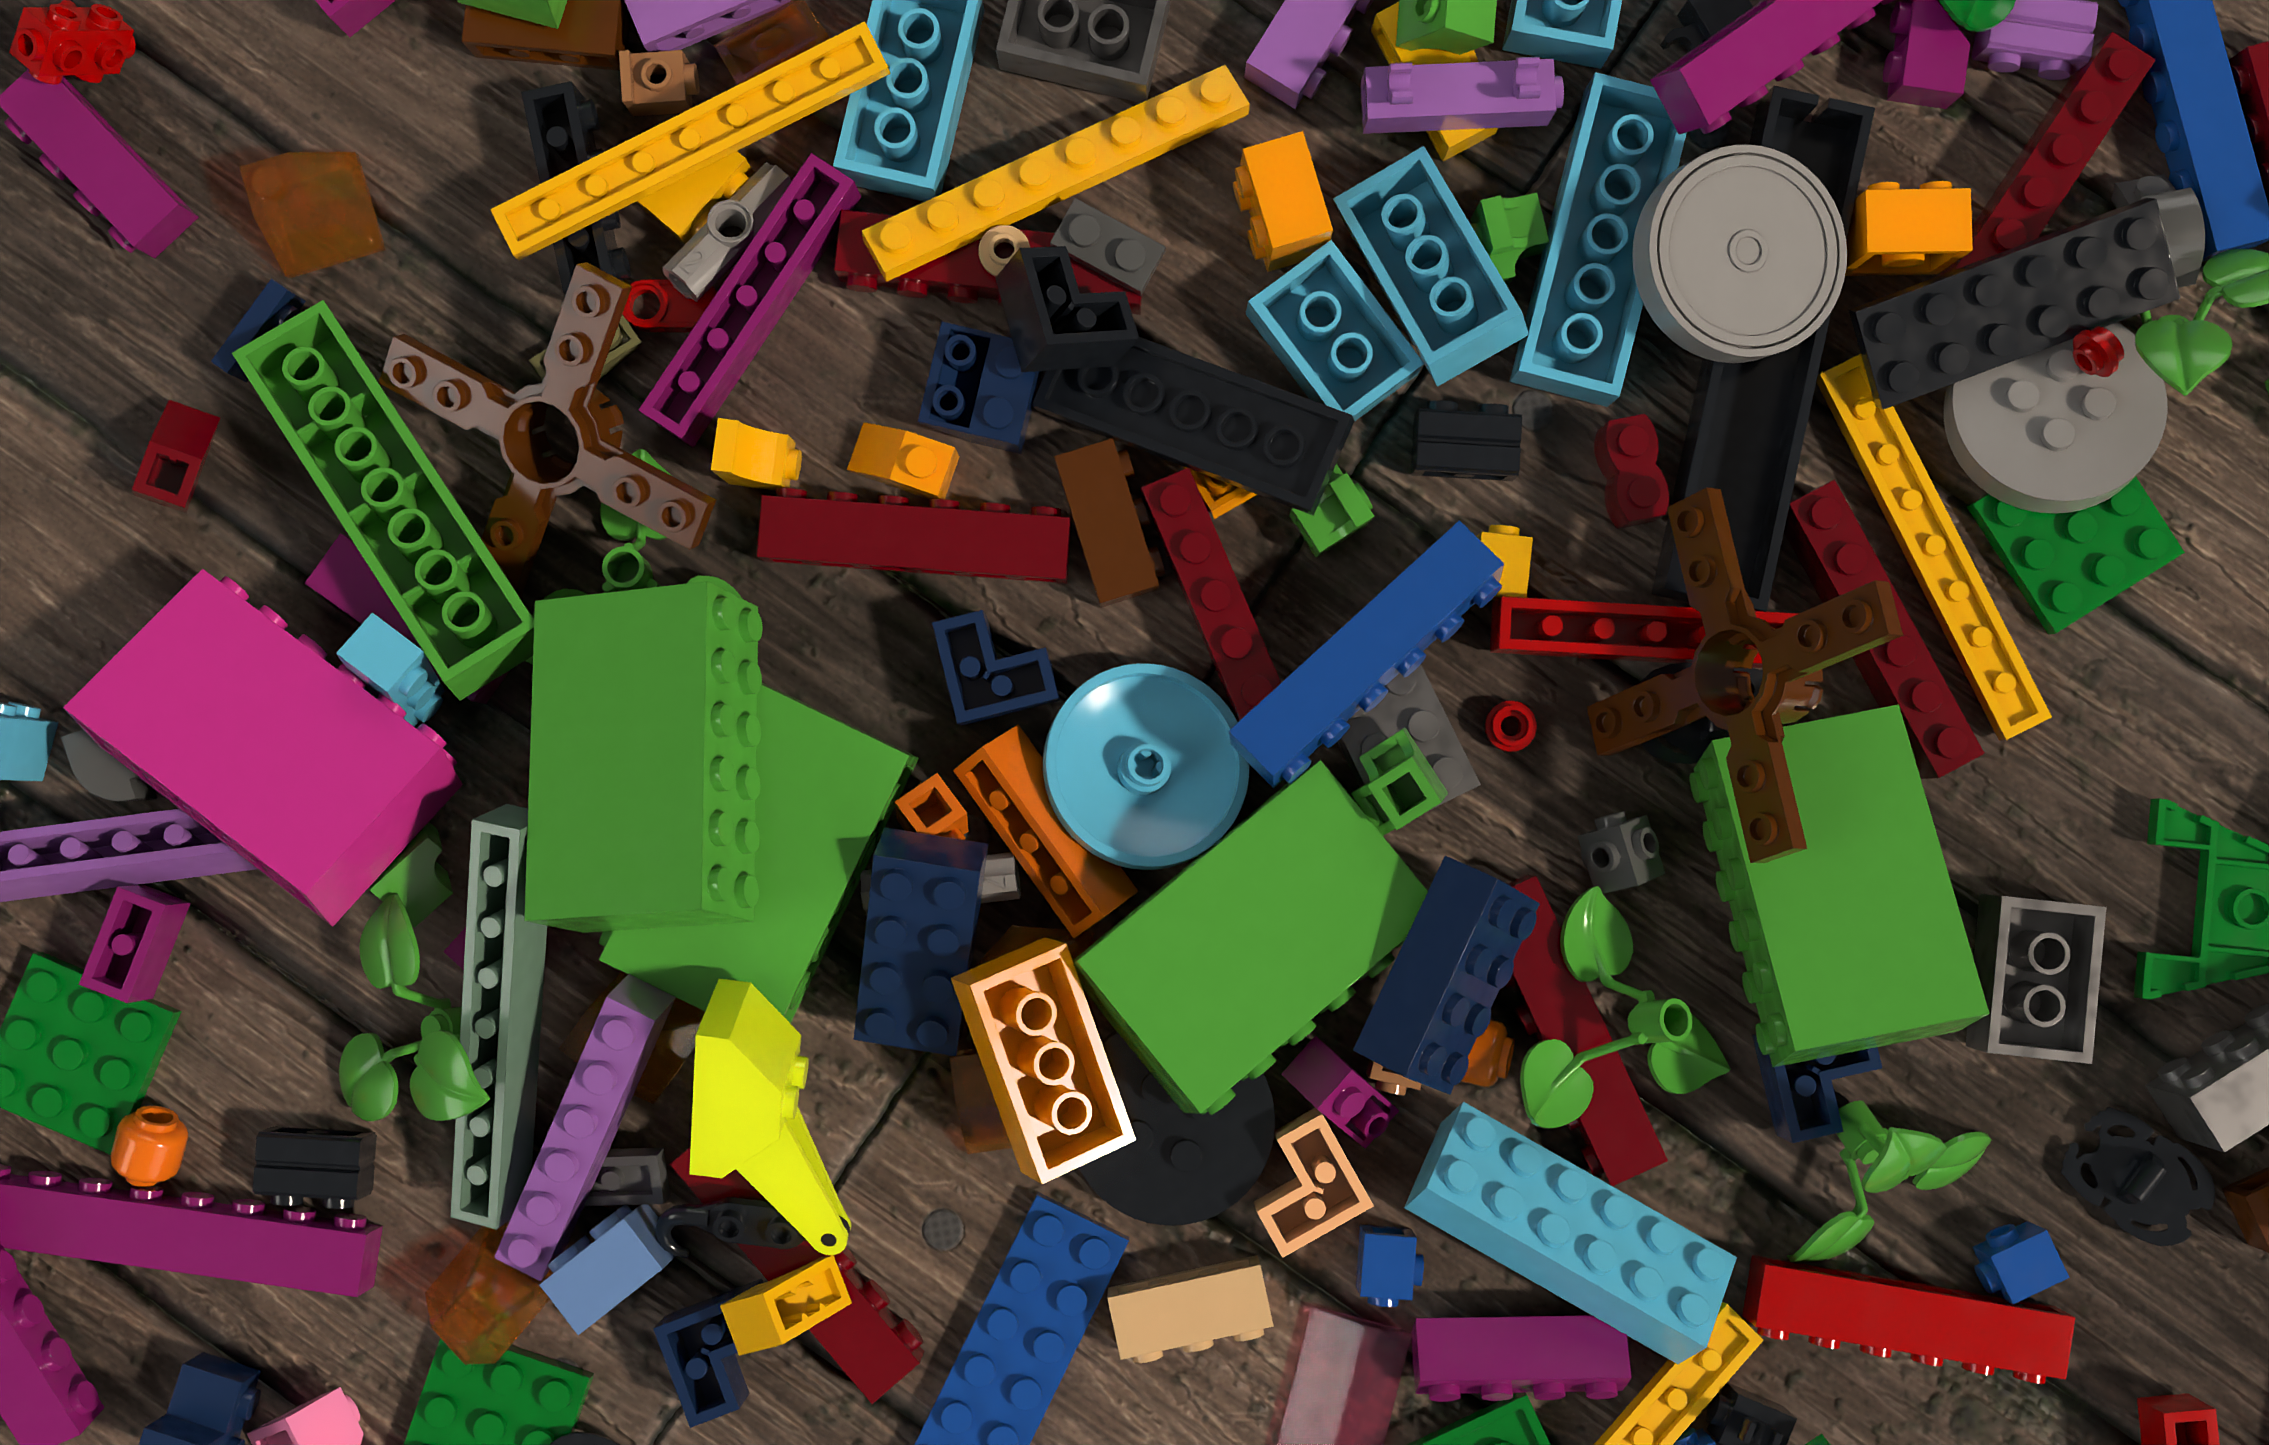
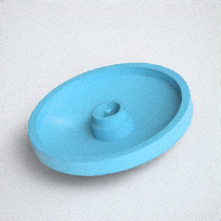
[1043,663,1249,870]

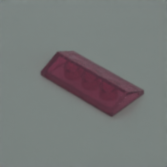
[1276,1306,1412,1445]

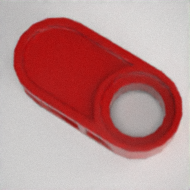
[622,279,717,332]

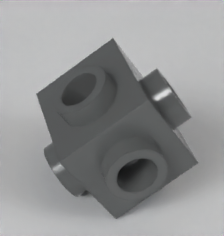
[1577,811,1665,894]

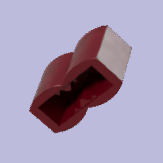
[1594,414,1669,529]

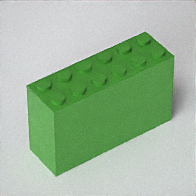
[524,581,763,933]
[599,683,919,1024]
[1690,704,1990,1067]
[1073,760,1428,1115]

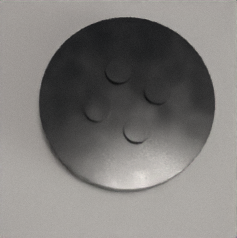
[1079,1030,1275,1226]

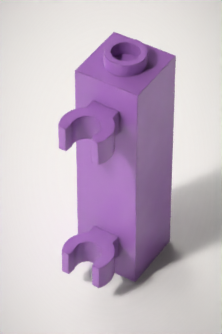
[1361,57,1564,134]

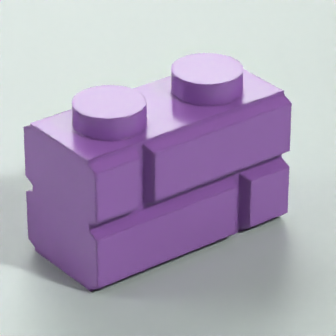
[1972,0,2099,80]

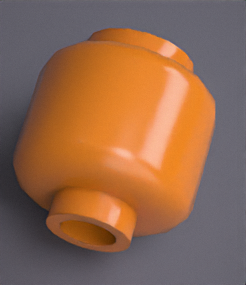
[1460,1020,1515,1088]
[110,1106,188,1187]

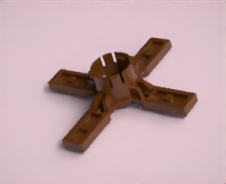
[379,262,716,598]
[1587,487,1903,863]

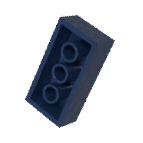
[853,827,988,1056]
[1353,856,1540,1095]

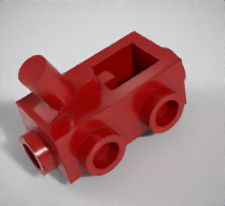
[9,0,136,85]

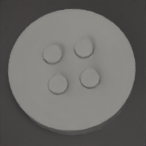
[1632,145,1847,363]
[1944,322,2168,514]

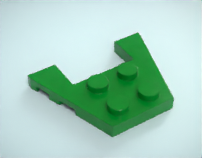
[2134,798,2269,999]

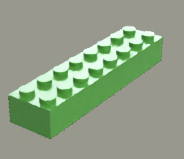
[232,300,534,701]

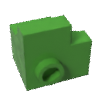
[1396,0,1497,55]
[1470,192,1549,287]
[1289,464,1374,557]
[1351,727,1448,836]
[369,822,453,928]

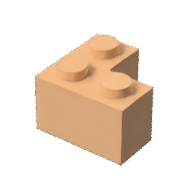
[1254,1108,1374,1258]

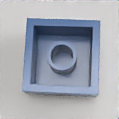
[539,1205,679,1335]

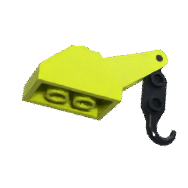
[655,978,851,1258]

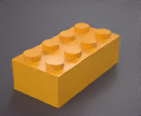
[951,937,1136,1184]

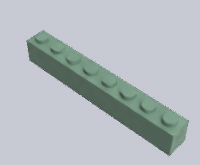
[451,804,547,1230]

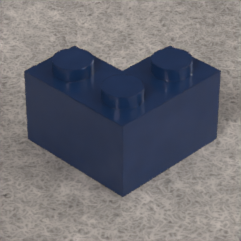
[932,610,1060,726]
[1752,1034,1882,1143]
[653,1278,763,1428]
[139,1352,261,1445]

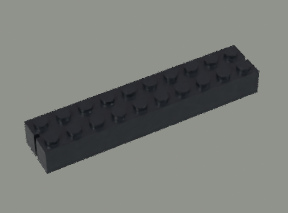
[1651,85,1875,612]

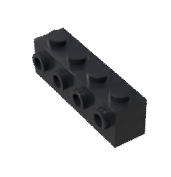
[521,81,631,294]

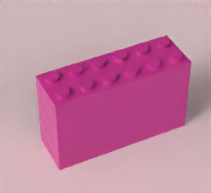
[63,569,463,927]

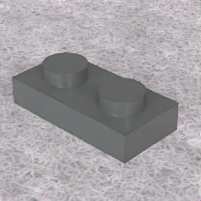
[1050,198,1166,296]
[584,1147,671,1206]

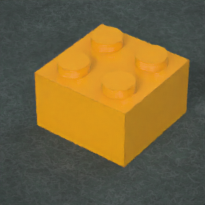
[1233,131,1333,272]
[1845,181,1973,276]

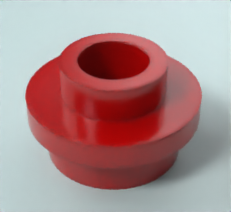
[2073,326,2124,377]
[1485,701,1537,752]

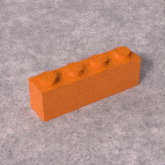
[953,724,1138,938]

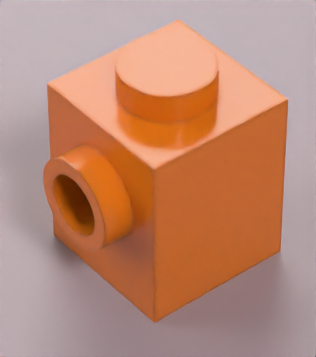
[894,773,969,840]

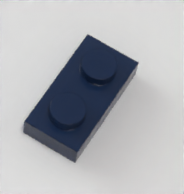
[211,278,306,383]

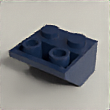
[918,322,1041,454]

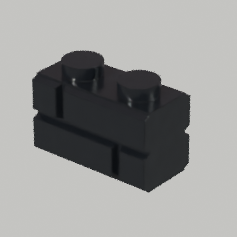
[1411,400,1522,482]
[253,1126,377,1209]

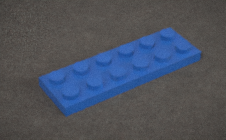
[914,1192,1129,1445]

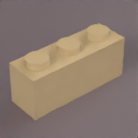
[1107,1255,1274,1364]

